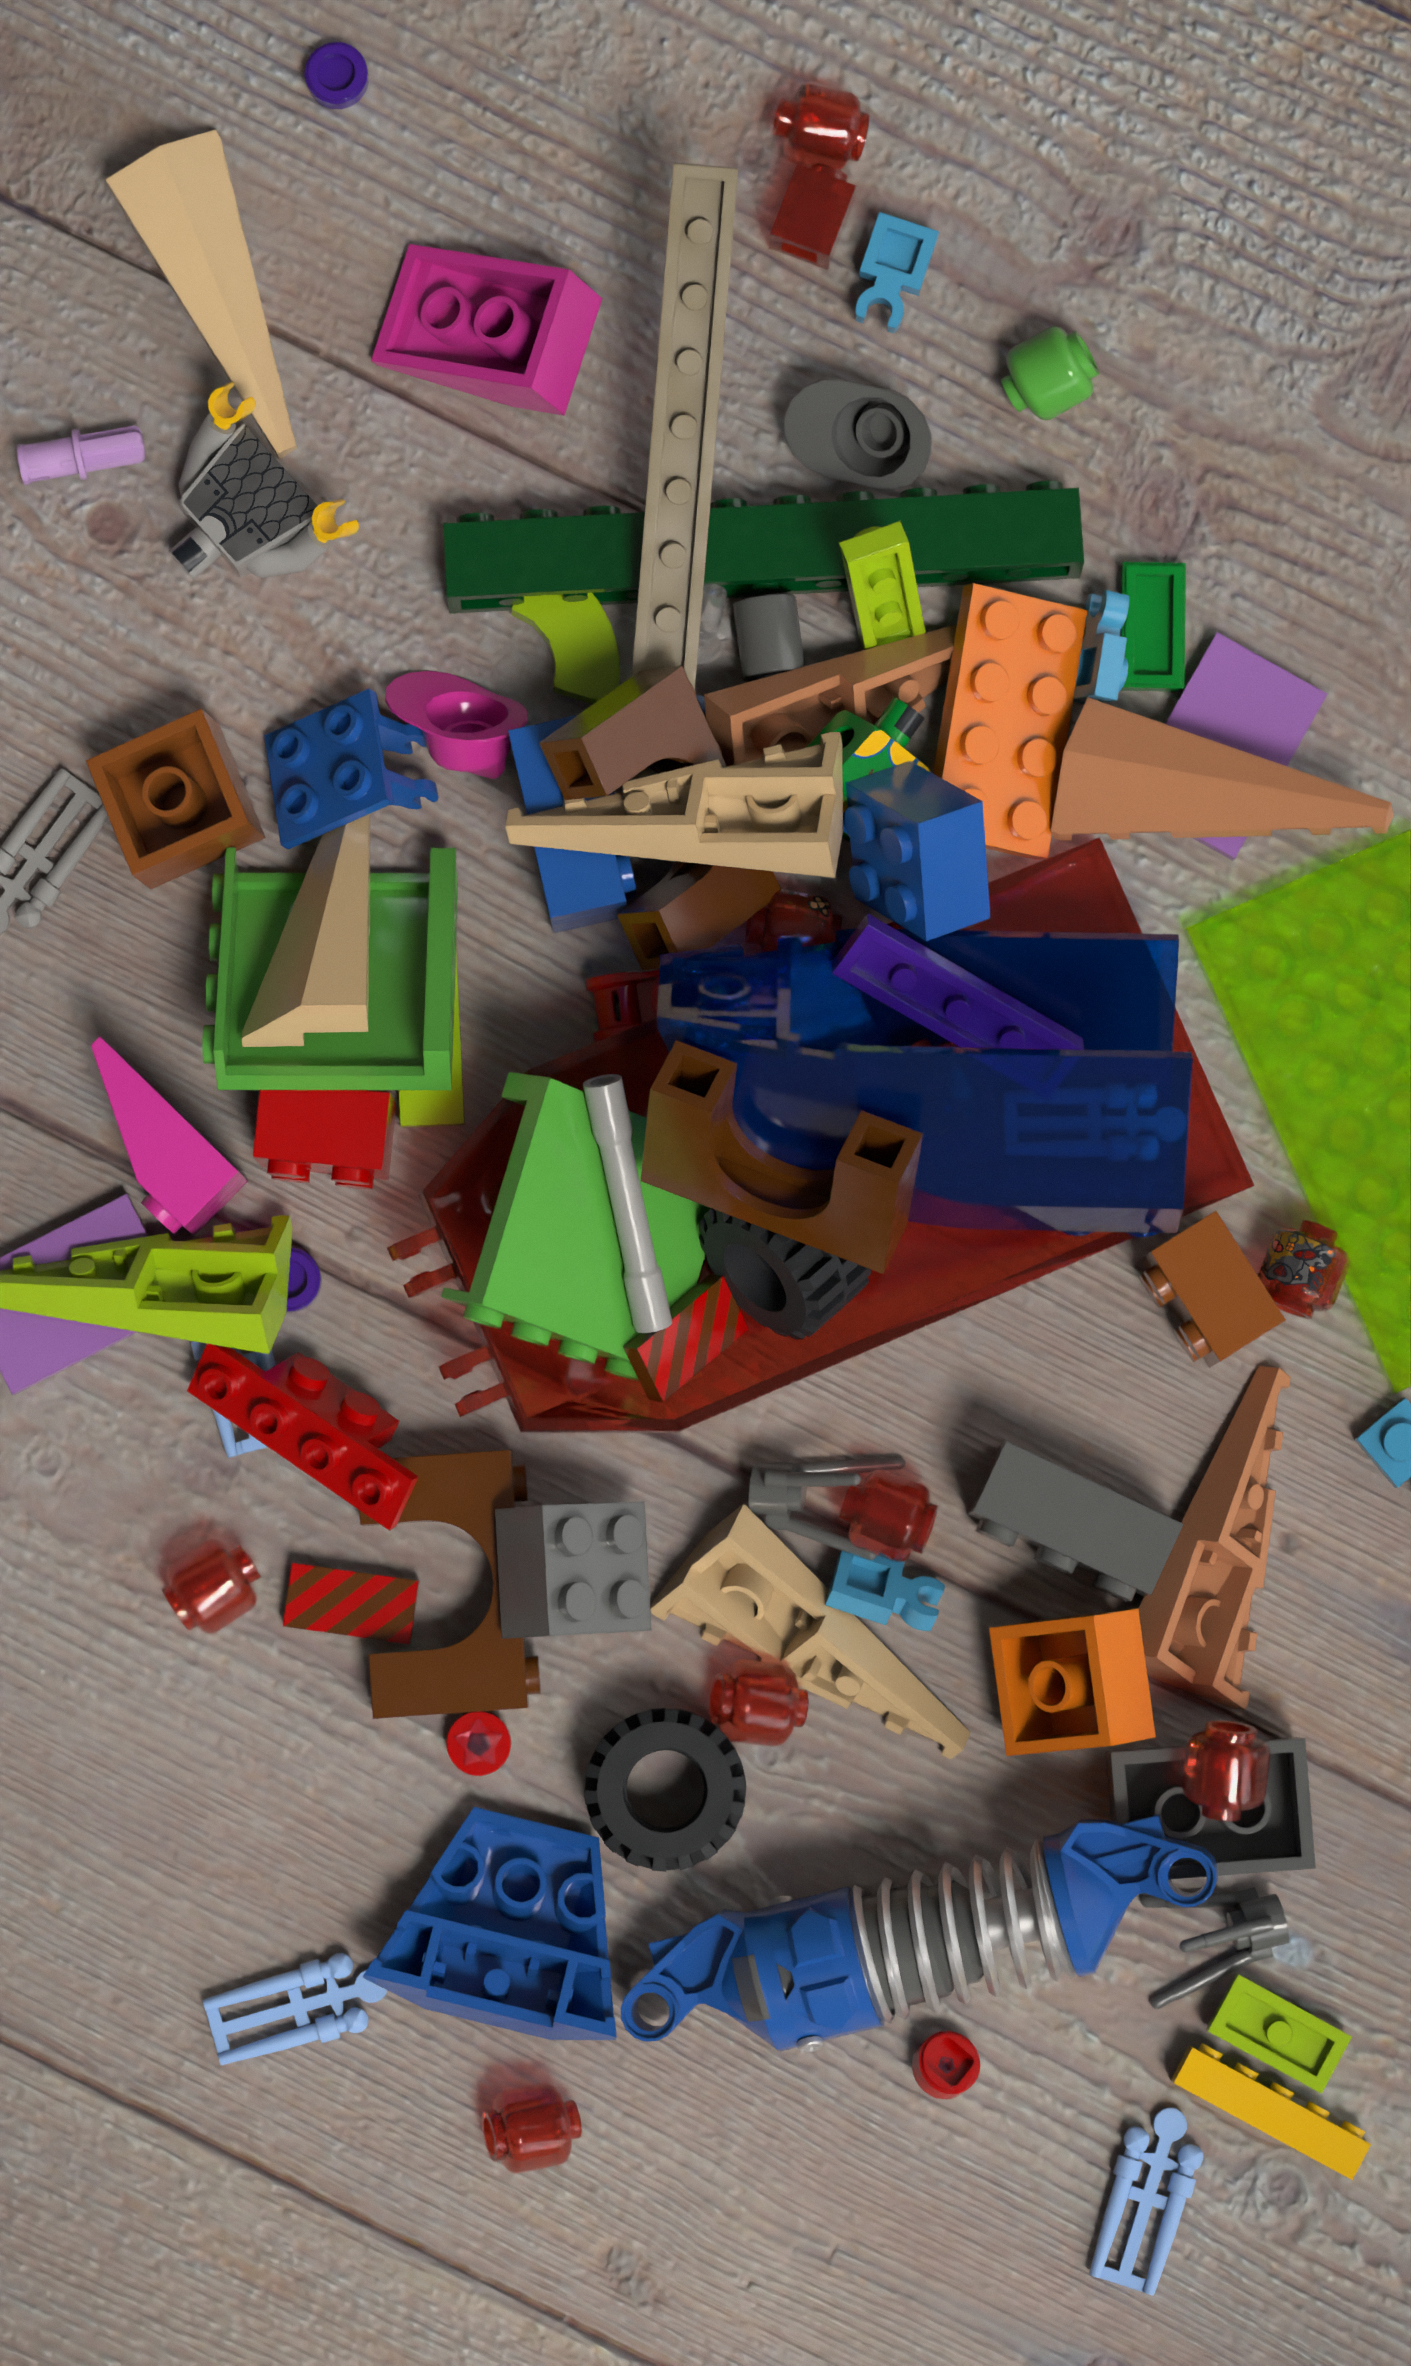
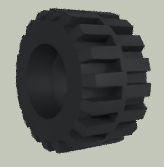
[699,1208,871,1339]
[584,1708,746,1872]

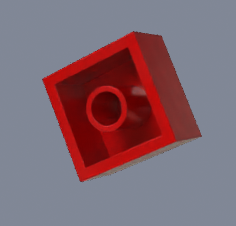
[253,1090,397,1190]

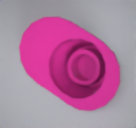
[385,671,528,779]

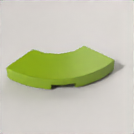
[511,593,620,704]

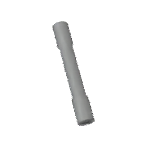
[583,1074,672,1333]

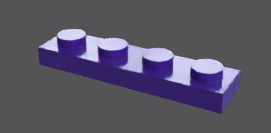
[832,913,1084,1098]

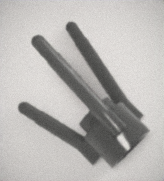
[749,1457,906,1560]
[1141,1887,1289,2009]

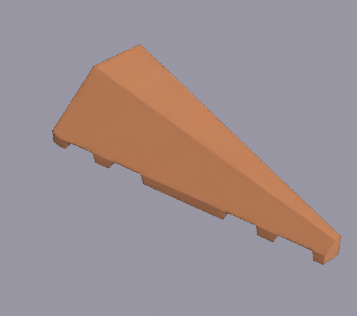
[1051,697,1394,841]

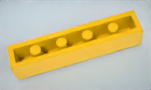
[1171,2043,1371,2180]

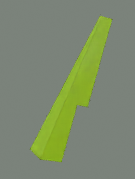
[0,1215,293,1354]

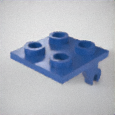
[264,688,439,850]

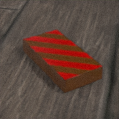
[623,1275,749,1402]
[283,1563,420,1644]

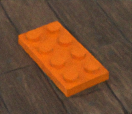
[933,583,1087,860]

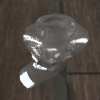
[697,584,731,665]

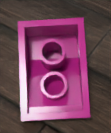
[371,244,602,416]
[91,1036,248,1236]

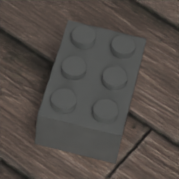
[967,1441,1184,1602]
[1106,1737,1316,1879]

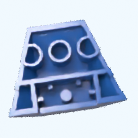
[363,1807,617,2040]

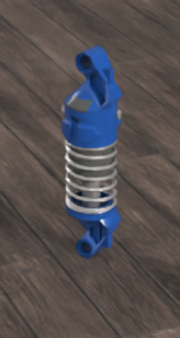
[621,1814,1218,2052]

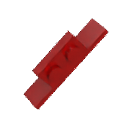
[187,1344,419,1531]

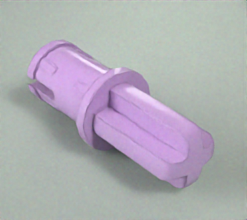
[17,426,146,485]

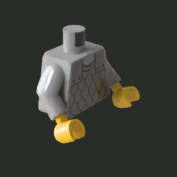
[169,381,359,580]

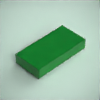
[1120,562,1186,692]

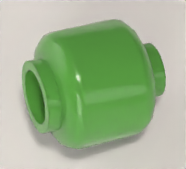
[1001,326,1100,421]

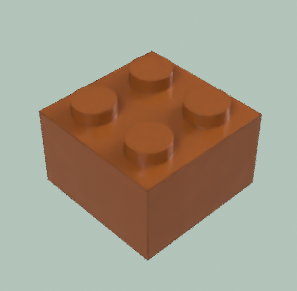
[86,708,266,889]
[1139,1211,1286,1368]

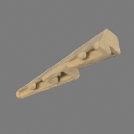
[105,130,297,459]
[505,732,843,878]
[242,813,371,1047]
[650,1503,971,1759]

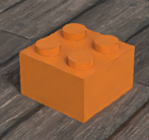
[989,1608,1156,1756]

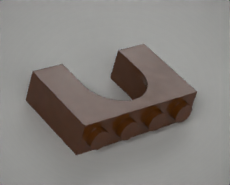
[539,666,782,970]
[640,1040,923,1274]
[359,1450,541,1719]

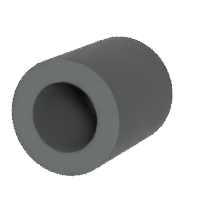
[733,594,805,682]

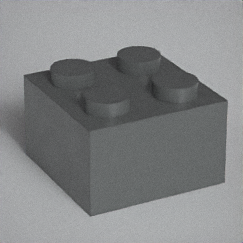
[495,1501,652,1639]

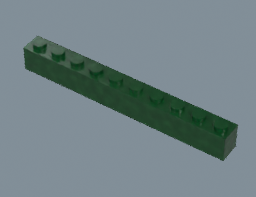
[443,481,1084,614]

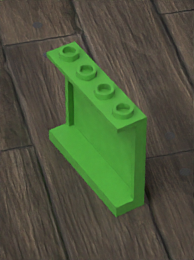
[202,847,458,1090]
[441,1072,711,1381]

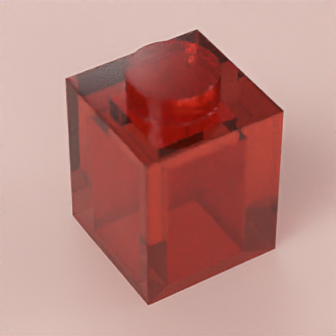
[769,163,856,270]

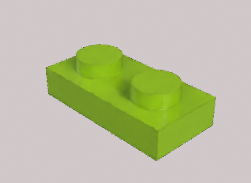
[1206,1973,1352,2094]

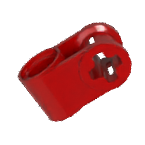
[585,967,711,1044]

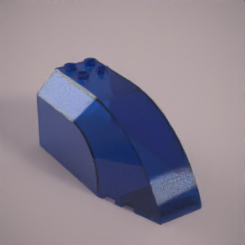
[657,928,1193,1237]

